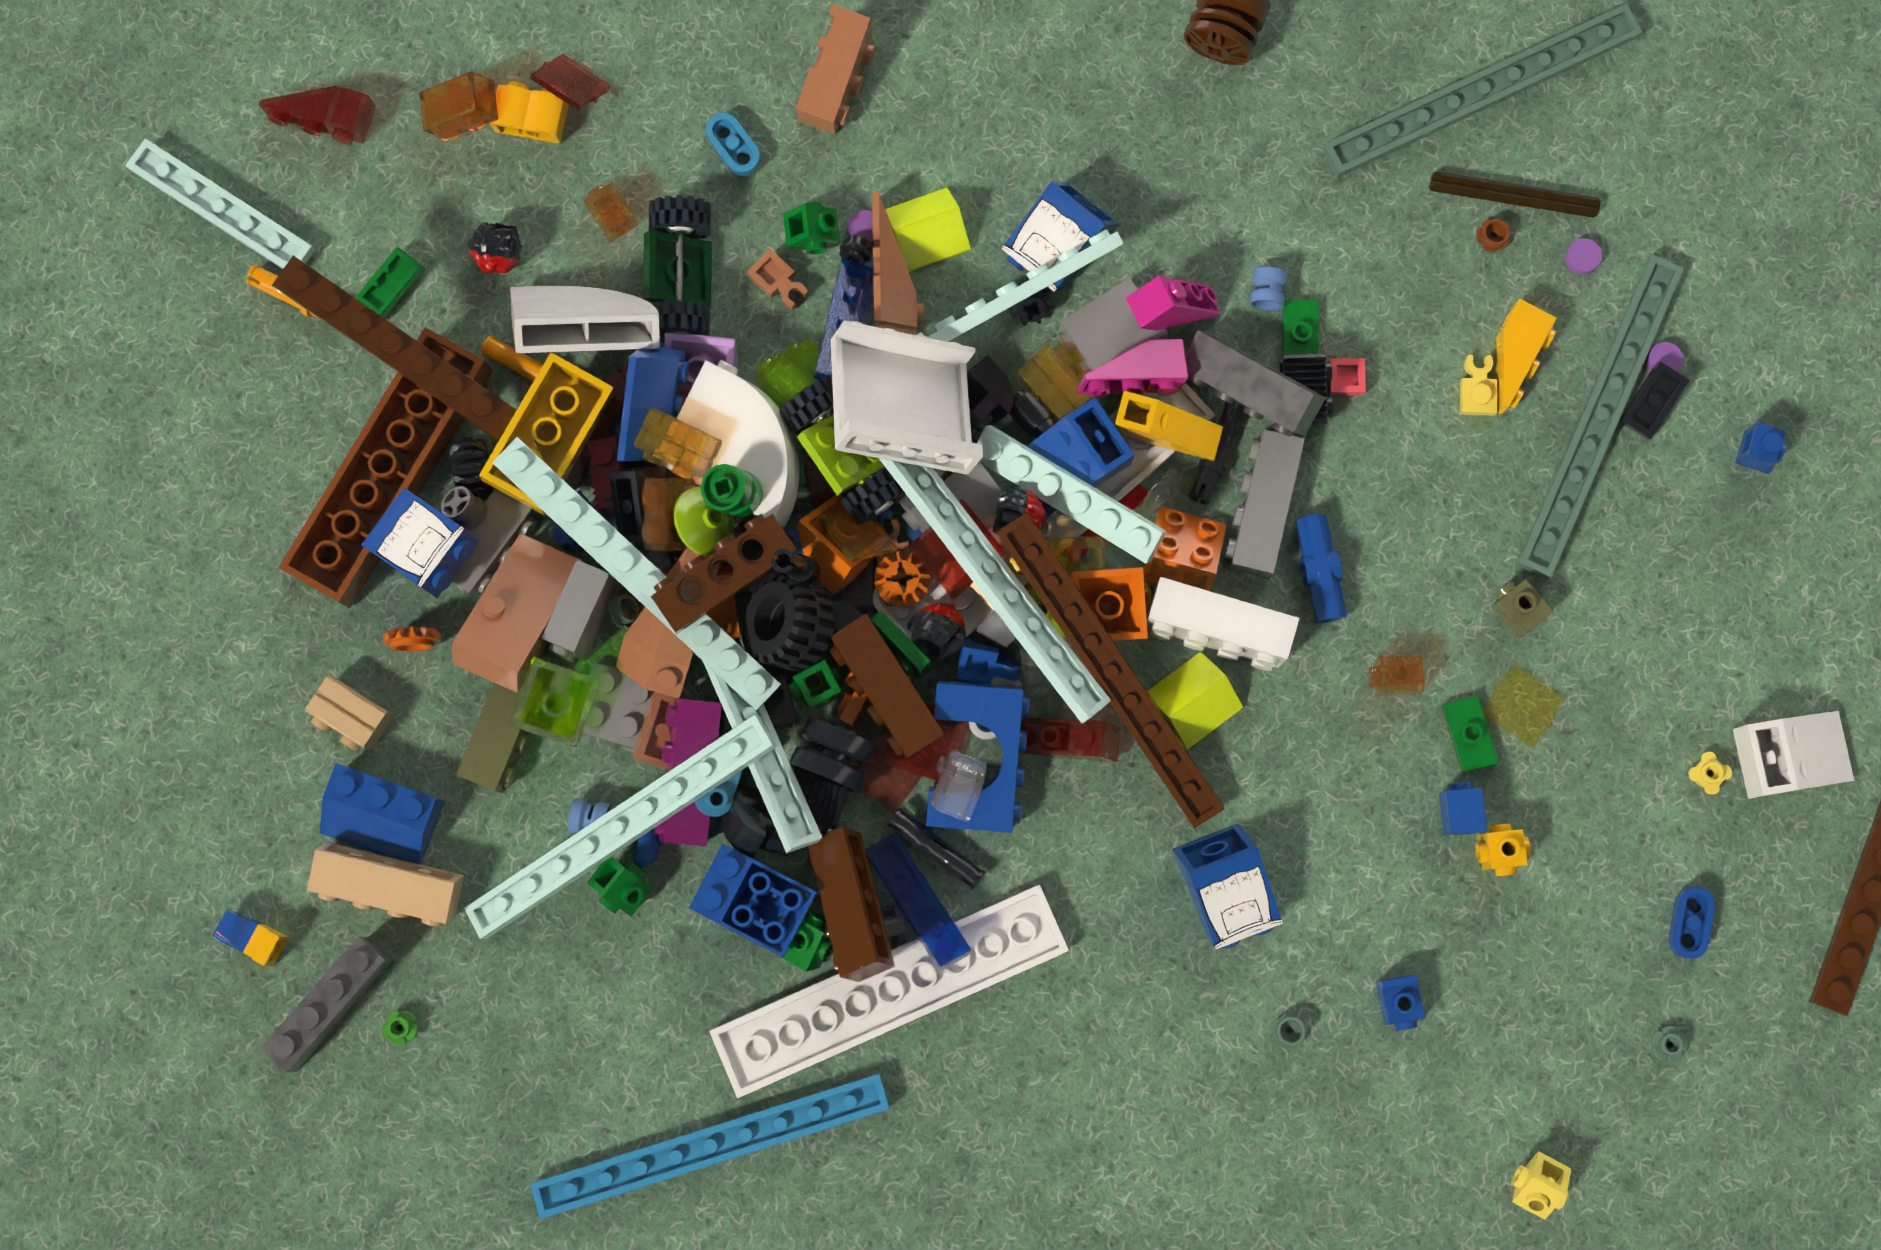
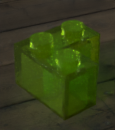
[755,338,832,409]

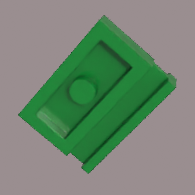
[871,610,931,679]

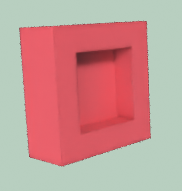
[1328,358,1366,396]

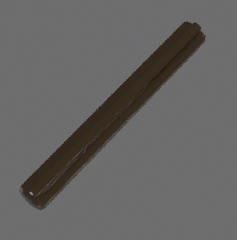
[1429,171,1600,218]

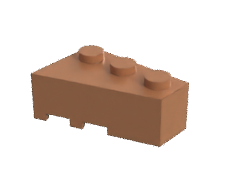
[796,4,876,134]

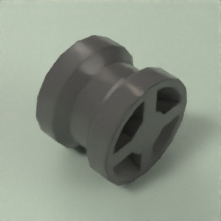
[441,486,487,530]

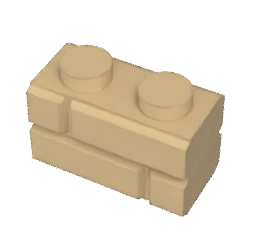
[305,675,394,752]

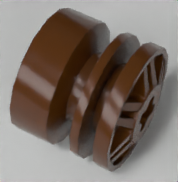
[1183,0,1271,65]

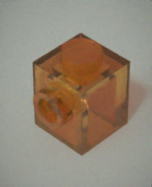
[583,182,638,243]
[1368,655,1425,696]

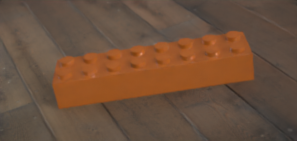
[278,327,493,608]

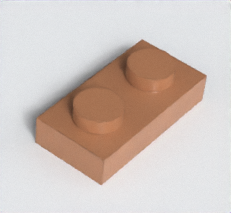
[632,692,678,769]

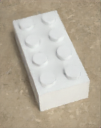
[1146,577,1299,671]

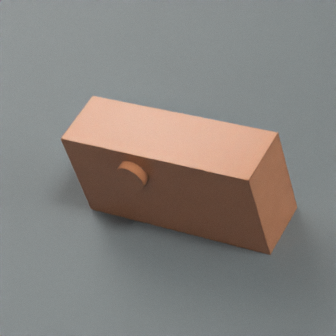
[451,533,584,693]

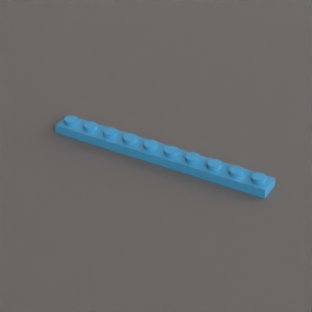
[530,1073,890,1220]

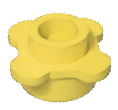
[1688,752,1732,795]

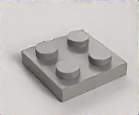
[572,662,654,749]

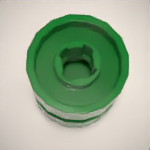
[701,464,763,517]

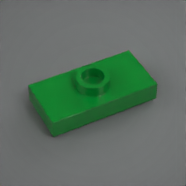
[355,246,426,319]
[1282,300,1319,355]
[1441,695,1499,774]

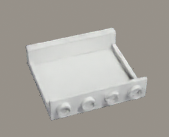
[831,321,983,475]

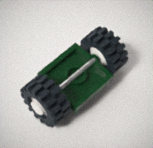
[643,195,712,343]

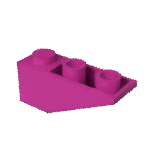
[1126,275,1221,331]
[1077,339,1188,397]

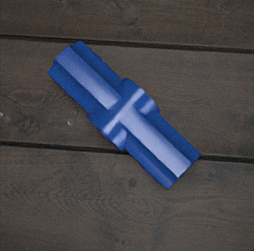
[1295,514,1347,623]

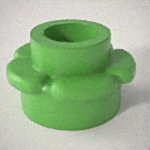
[382,1010,418,1046]

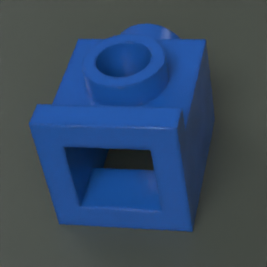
[1735,422,1786,474]
[1376,975,1425,1031]

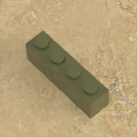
[456,655,557,793]

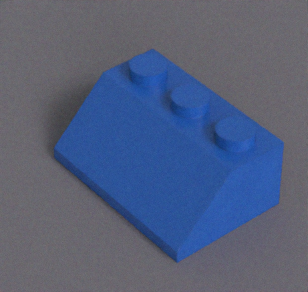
[617,346,689,461]
[320,763,445,865]

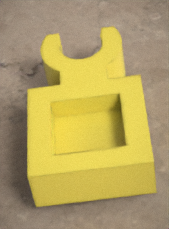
[1460,355,1497,416]

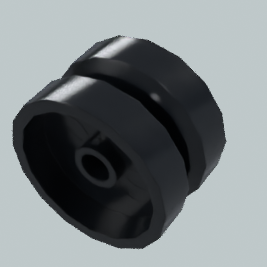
[789,717,880,795]

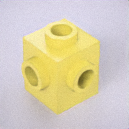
[1511,1151,1571,1220]

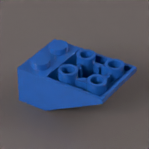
[1027,397,1135,521]
[689,844,817,958]

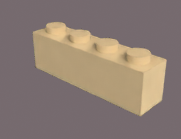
[307,842,464,926]

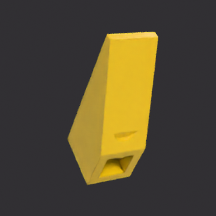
[1496,298,1557,415]
[1114,391,1223,461]

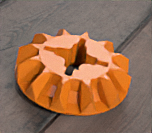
[874,551,931,608]
[383,626,441,652]

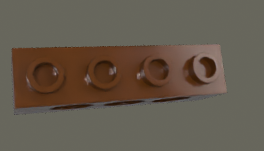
[651,514,797,635]

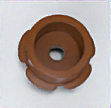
[1476,219,1510,252]

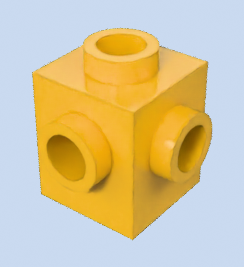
[1475,824,1531,876]

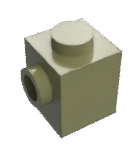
[1492,579,1554,638]

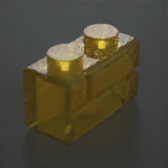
[1018,344,1097,420]
[634,407,722,481]

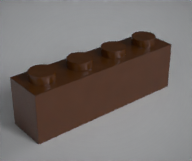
[829,614,945,761]
[808,826,895,982]

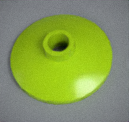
[674,487,734,557]

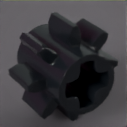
[1009,283,1051,326]

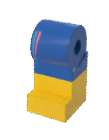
[213,909,289,966]

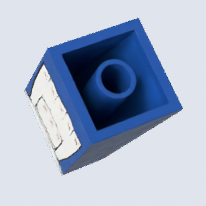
[1001,181,1119,292]
[362,488,479,598]
[1172,824,1283,949]

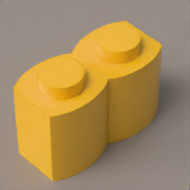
[489,81,569,143]

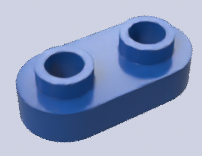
[1668,887,1715,959]

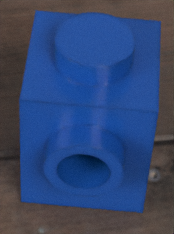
[1439,782,1487,836]

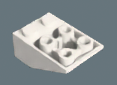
[1733,711,1855,799]

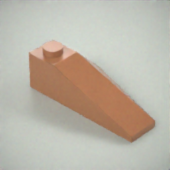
[872,192,924,334]
[616,547,720,699]

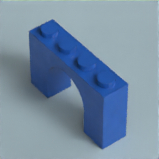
[926,680,1030,833]

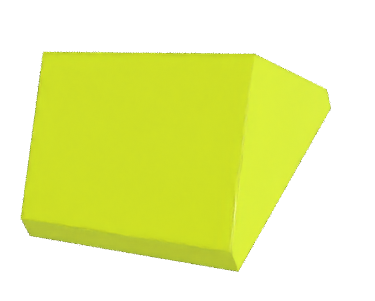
[885,187,971,272]
[1148,652,1243,750]

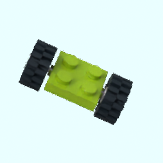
[779,375,906,526]

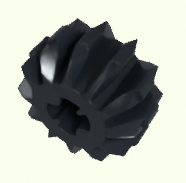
[450,437,492,497]

